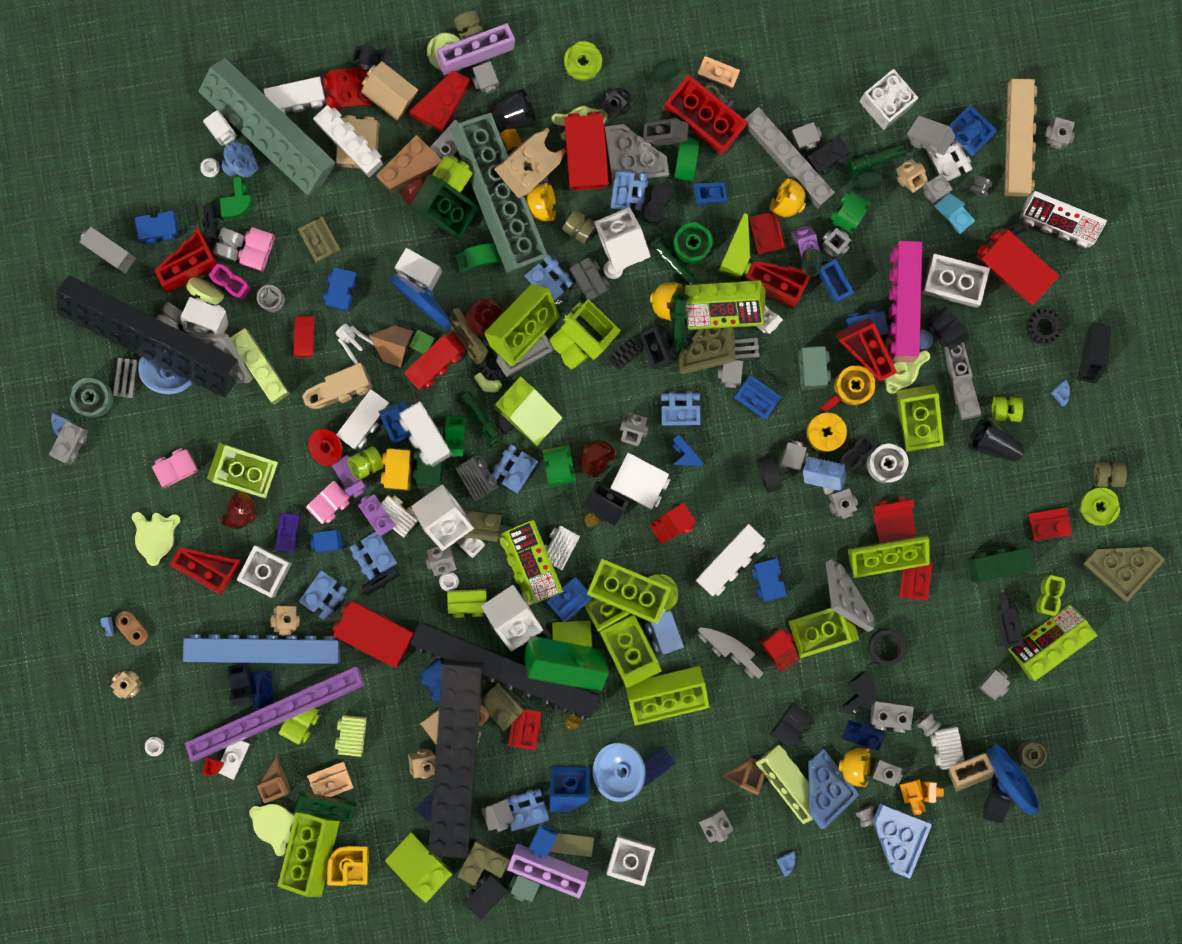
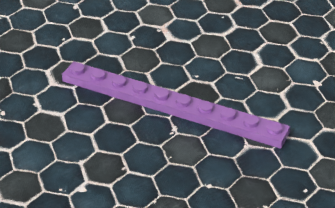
[185,667,365,762]

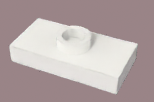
[218,740,250,780]

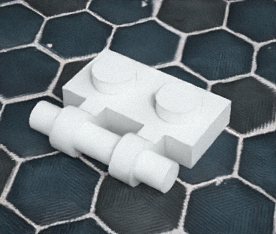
[926,139,973,182]

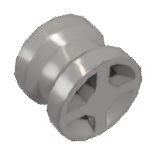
[916,713,941,737]
[855,805,875,827]

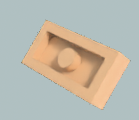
[697,56,740,89]

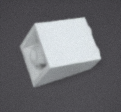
[610,453,670,509]

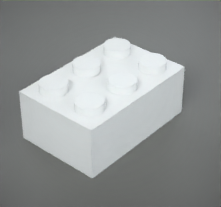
[921,254,990,308]
[399,402,452,467]

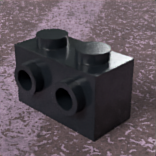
[806,136,850,175]
[639,326,677,370]
[582,481,630,526]
[464,873,508,920]

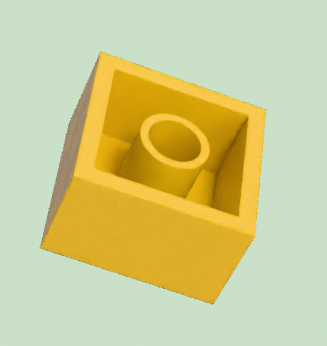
[381,449,413,491]

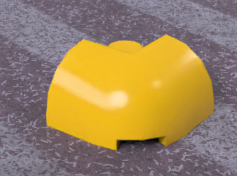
[327,846,369,886]

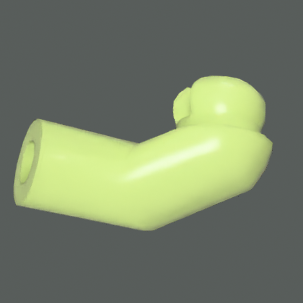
[474,372,502,393]

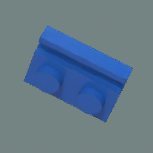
[734,375,781,420]
[379,401,412,444]
[546,577,594,623]

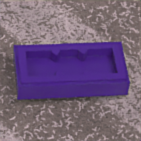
[275,512,300,553]

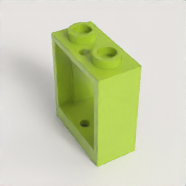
[561,299,621,360]

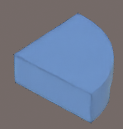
[1050,380,1070,407]
[51,413,72,436]
[101,617,114,637]
[776,851,796,877]

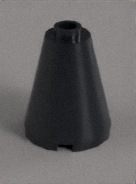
[483,89,536,131]
[968,415,1024,462]

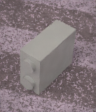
[80,226,136,274]

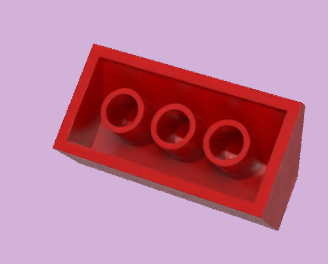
[664,75,748,156]

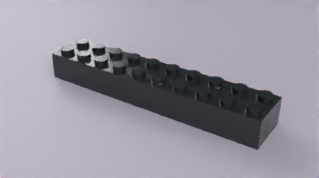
[56,275,239,398]
[410,622,600,720]
[429,660,484,858]

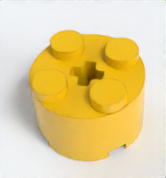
[834,366,875,406]
[806,413,847,452]

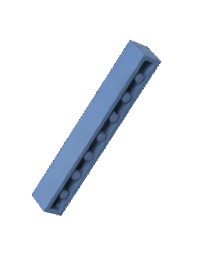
[183,634,340,664]

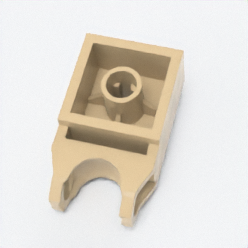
[494,128,566,198]
[302,363,373,409]

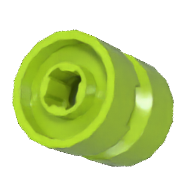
[991,397,1023,422]
[348,446,384,480]

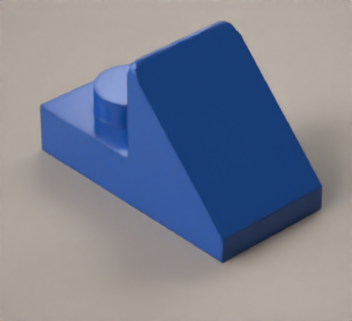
[693,182,728,207]
[672,435,704,467]

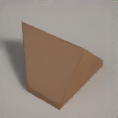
[369,325,413,367]
[257,756,292,803]
[721,757,765,795]

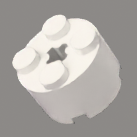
[867,444,909,483]

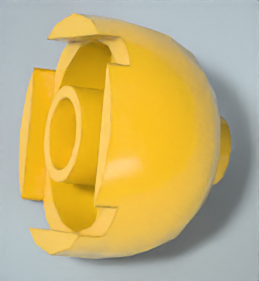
[770,178,806,217]
[525,182,556,222]
[650,282,684,321]
[839,748,871,787]

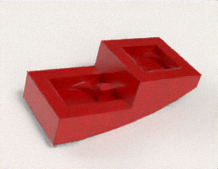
[294,316,315,358]

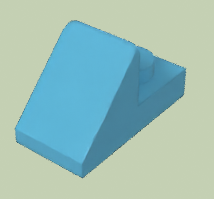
[935,193,975,234]

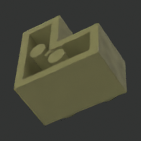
[458,840,511,886]

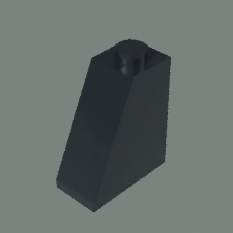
[1078,322,1111,384]

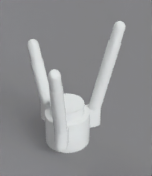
[336,324,374,365]

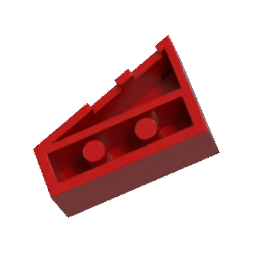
[409,71,471,133]
[155,228,218,293]
[744,261,813,309]
[835,317,897,381]
[404,332,467,390]
[649,503,696,544]
[170,548,242,596]
[759,628,800,672]

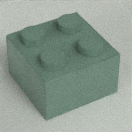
[798,346,831,390]

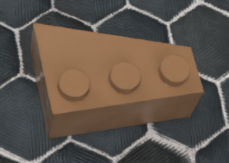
[376,135,442,193]

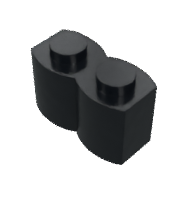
[644,182,672,226]
[927,307,970,350]
[838,435,877,472]
[770,702,813,748]

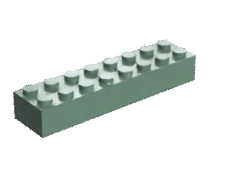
[198,58,336,195]
[450,113,548,273]

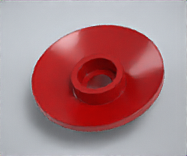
[309,429,342,466]

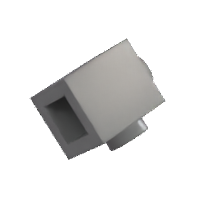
[472,61,499,94]
[791,122,822,151]
[923,174,953,203]
[718,360,743,388]
[780,440,808,471]
[977,669,1010,700]
[870,759,902,787]
[481,799,514,832]

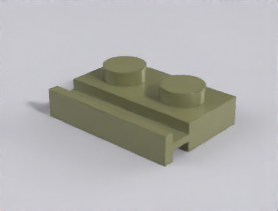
[298,216,341,263]
[463,510,502,542]
[481,683,525,730]

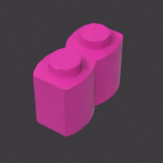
[209,264,251,300]

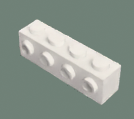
[313,105,383,178]

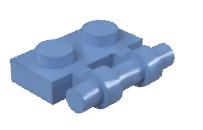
[610,169,648,211]
[525,255,574,301]
[661,391,700,426]
[492,444,538,494]
[350,532,398,580]
[299,570,348,621]
[503,789,549,831]

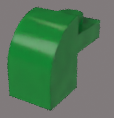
[675,137,699,181]
[220,177,253,220]
[455,243,502,274]
[445,416,466,457]

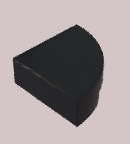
[499,413,513,434]

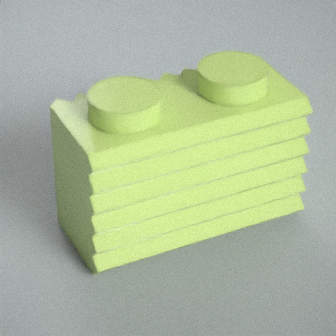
[335,714,367,757]

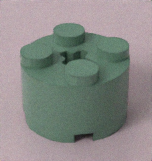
[70,378,114,418]

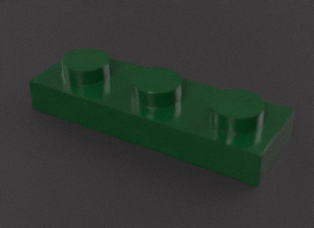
[294,792,356,822]

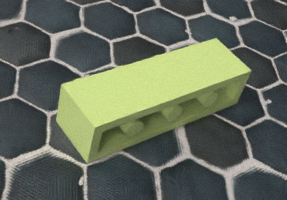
[230,328,290,404]
[756,745,813,824]

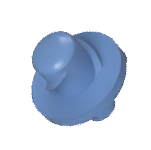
[222,142,258,177]

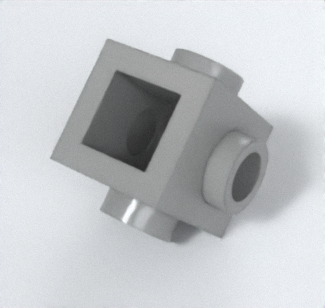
[1045,117,1075,149]
[821,228,851,258]
[620,413,649,446]
[829,488,858,519]
[425,546,457,576]
[699,809,734,843]

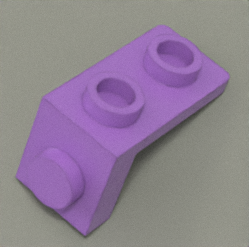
[792,226,823,271]
[332,455,367,498]
[358,494,395,536]

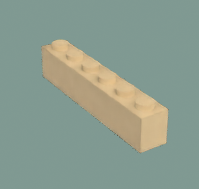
[1005,79,1037,197]

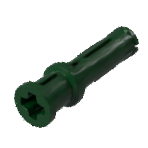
[847,144,906,175]
[648,236,697,285]
[671,293,689,351]
[459,391,504,447]

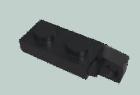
[996,593,1025,648]

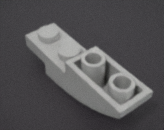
[945,342,981,420]
[697,627,764,679]

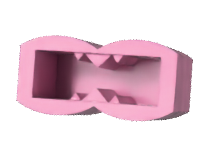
[238,227,275,272]
[152,448,199,488]
[306,481,351,524]

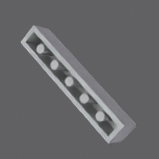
[745,107,835,209]

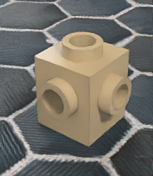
[896,158,928,193]
[271,606,299,636]
[111,670,142,699]
[408,749,436,779]

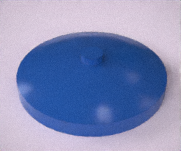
[388,274,452,331]
[988,744,1041,815]

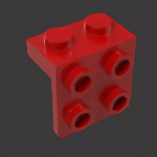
[322,68,373,112]
[872,497,917,543]

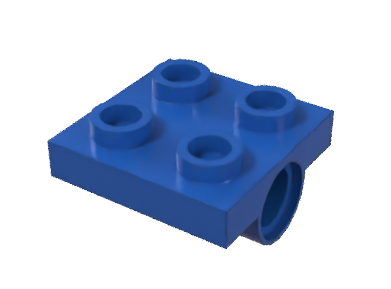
[949,105,997,156]

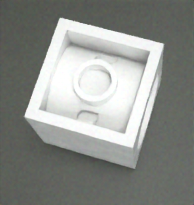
[859,69,918,130]
[594,207,651,272]
[411,484,474,551]
[481,585,543,652]

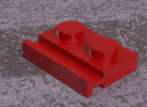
[749,212,785,255]
[1028,508,1072,541]
[899,562,933,601]
[508,709,543,750]

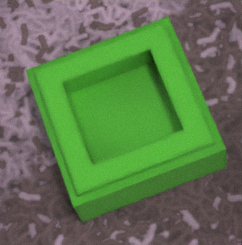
[409,330,435,354]

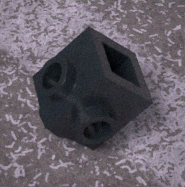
[600,87,633,119]

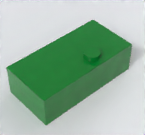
[524,636,609,691]

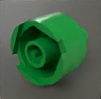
[830,191,872,235]
[673,223,713,264]
[542,445,576,487]

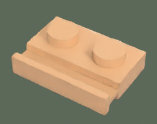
[307,761,354,797]

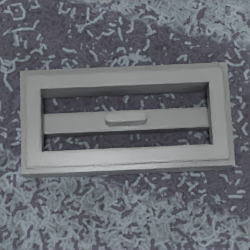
[735,338,759,359]
[113,358,138,398]

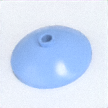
[138,356,193,394]
[593,743,645,802]

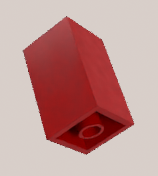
[564,112,608,191]
[976,228,1059,305]
[333,601,415,668]

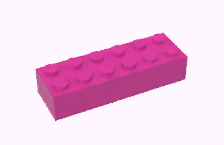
[887,241,922,363]

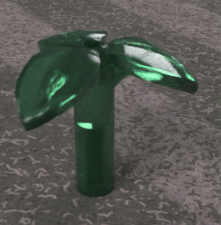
[554,297,585,322]

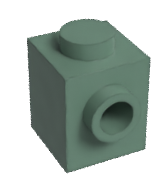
[509,875,540,902]

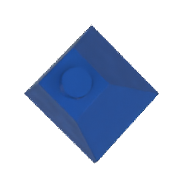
[550,766,590,812]

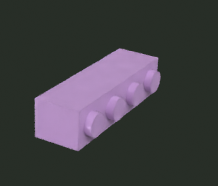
[437,23,515,75]
[507,843,589,898]

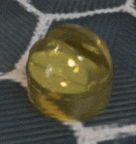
[584,513,601,529]
[565,714,582,730]

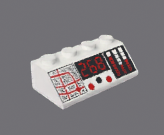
[1019,191,1107,248]

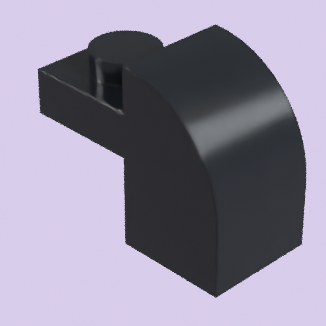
[351,44,393,71]
[227,663,254,707]
[841,672,876,714]
[983,775,1011,824]

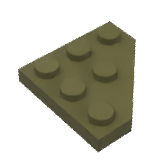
[679,327,735,374]
[1083,547,1165,602]

